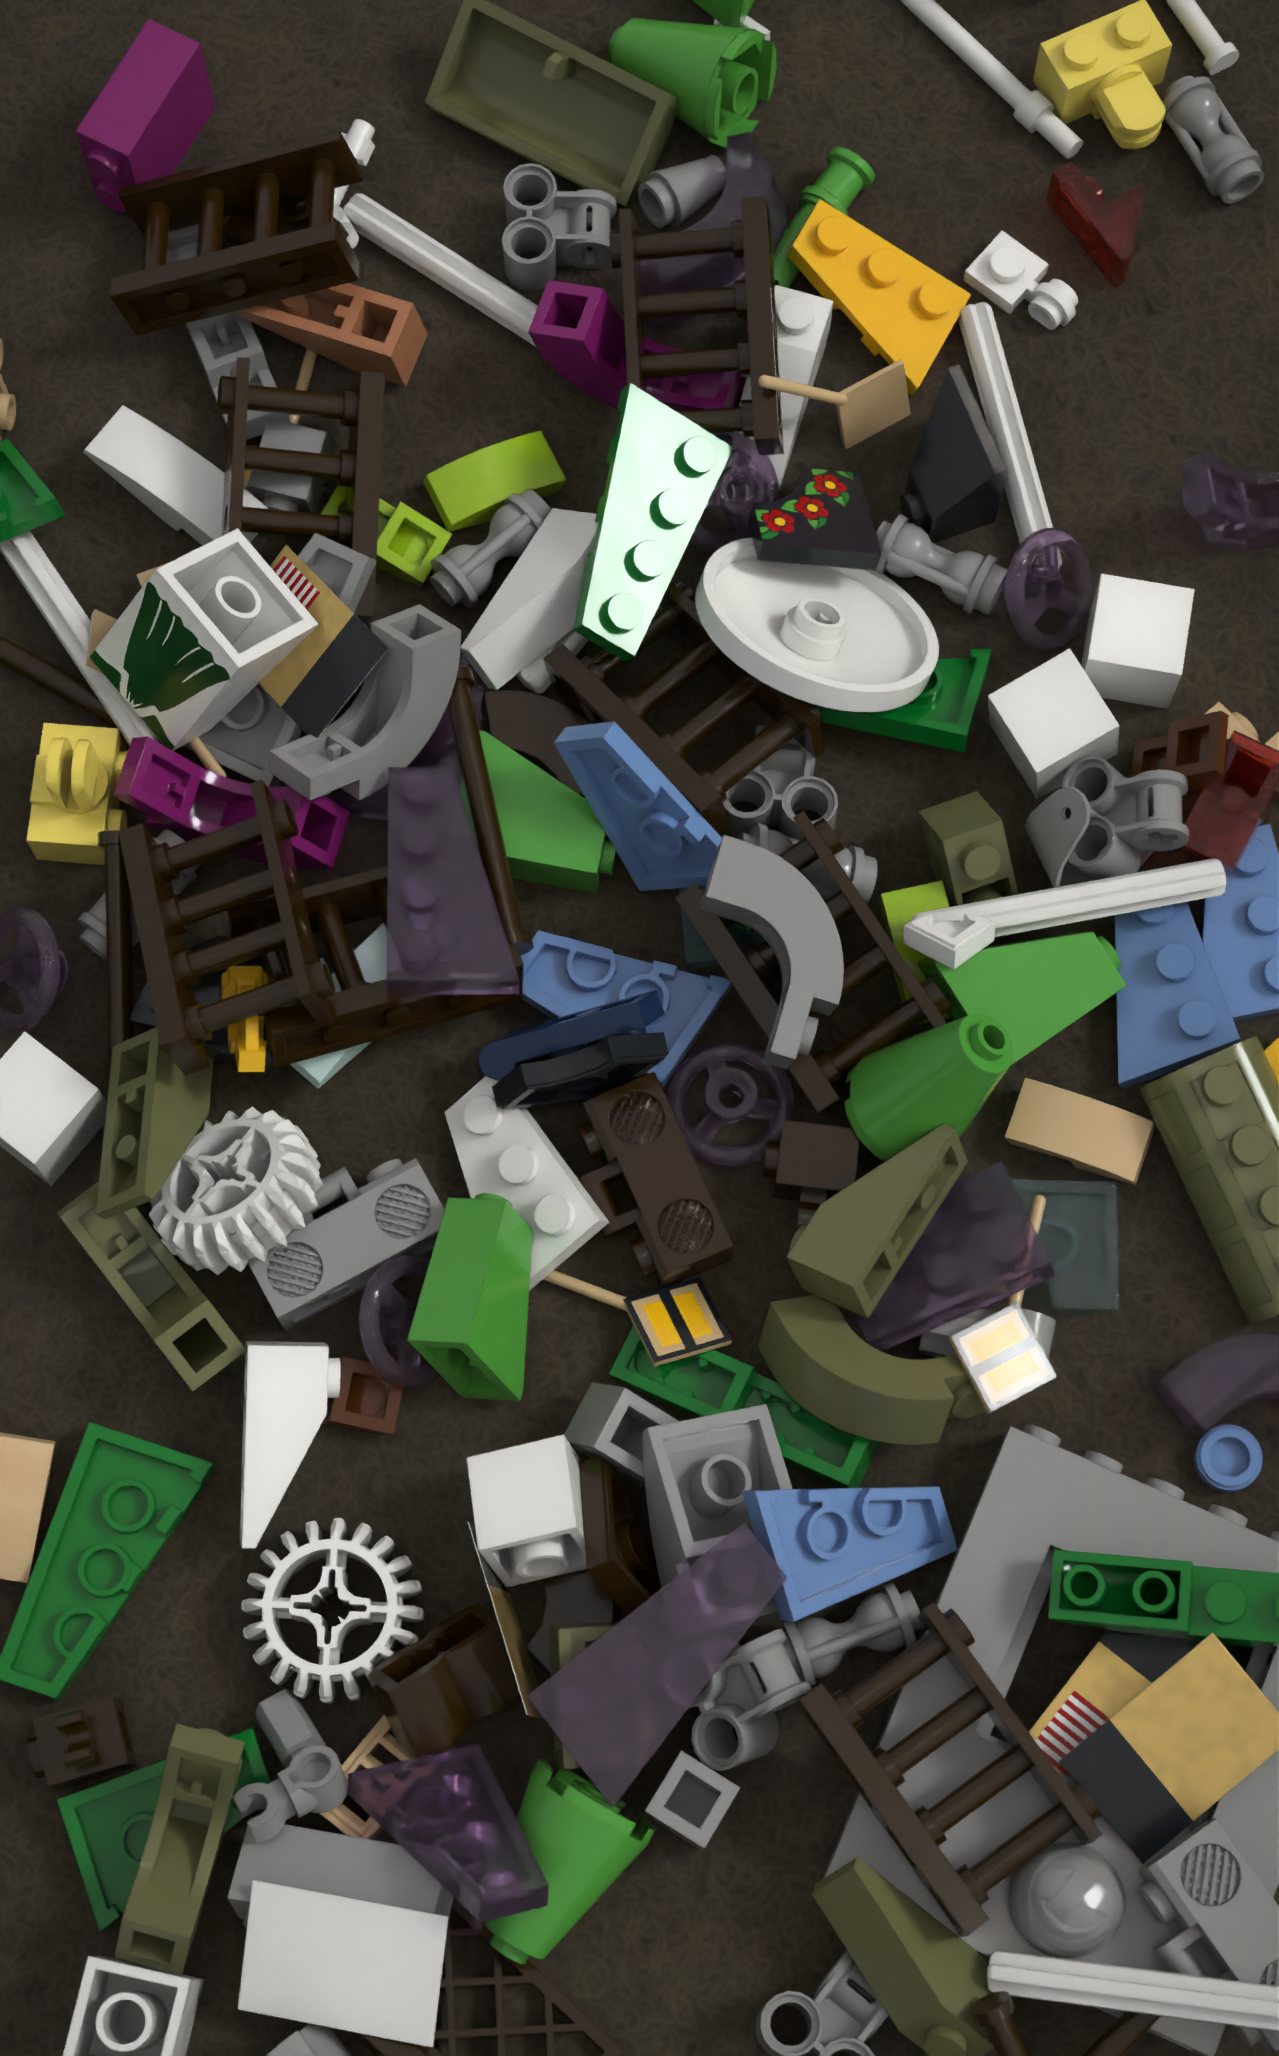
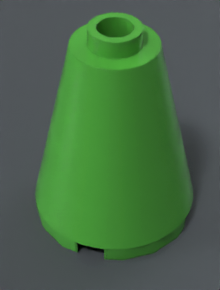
[608,18,777,150]
[844,1013,1014,1162]
[484,1758,657,1964]

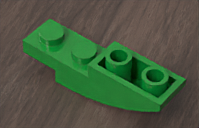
[1048,1550,1279,1648]

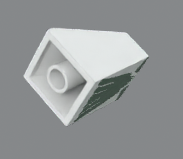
[90,528,319,751]

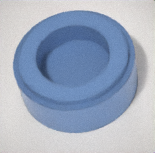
[1193,1424,1263,1493]

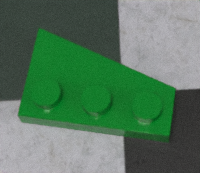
[816,649,992,753]
[57,1726,273,1932]

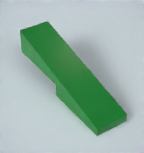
[609,1325,880,1488]

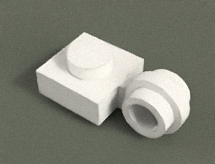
[963,231,1078,330]

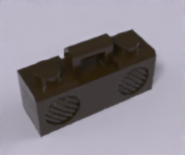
[577,1072,734,1288]

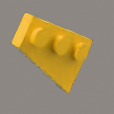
[786,199,971,396]

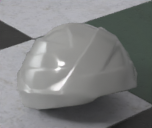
[1009,1843,1126,1958]

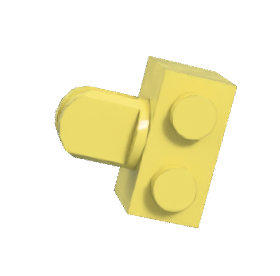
[1033,0,1172,150]
[26,723,128,865]

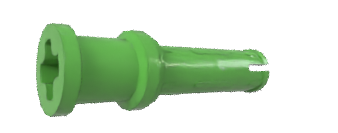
[773,147,875,288]

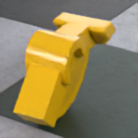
[221,966,268,1072]

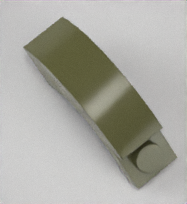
[57,1181,247,1391]
[758,1295,986,1445]
[115,1724,245,1975]

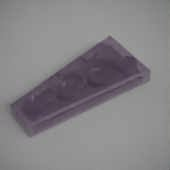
[387,767,519,995]
[527,1522,787,1808]

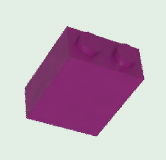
[76,19,216,212]

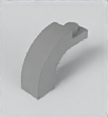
[269,604,461,800]
[699,835,844,1069]

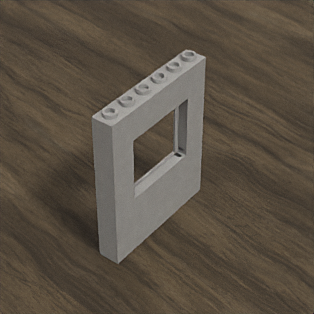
[822,1424,1279,2056]

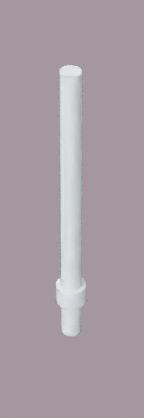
[900,0,1083,159]

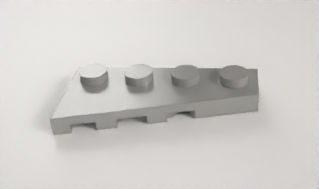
[183,533,377,787]

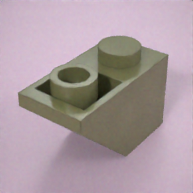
[918,791,1018,940]

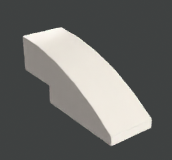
[83,405,269,546]

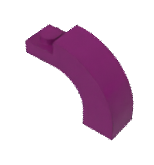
[528,280,745,412]
[113,736,350,870]

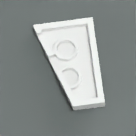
[444,1076,609,1291]

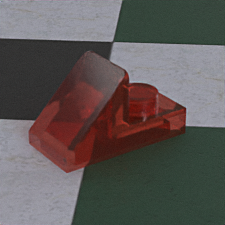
[1046,160,1145,288]
[1180,730,1279,874]

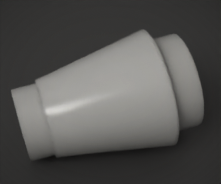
[638,155,729,228]

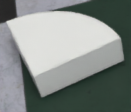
[903,913,996,969]

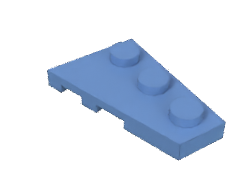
[742,1486,958,1622]

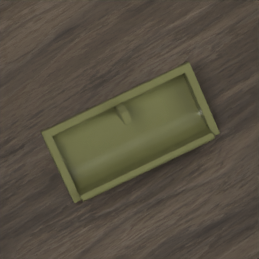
[424,0,678,207]
[1139,1036,1279,1326]

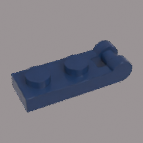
[478,990,664,1080]

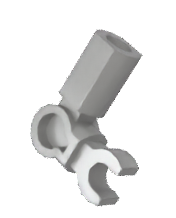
[233,1689,348,1843]

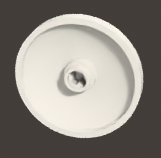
[695,537,939,712]

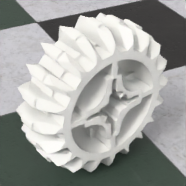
[149,1107,323,1275]
[241,1518,424,1703]

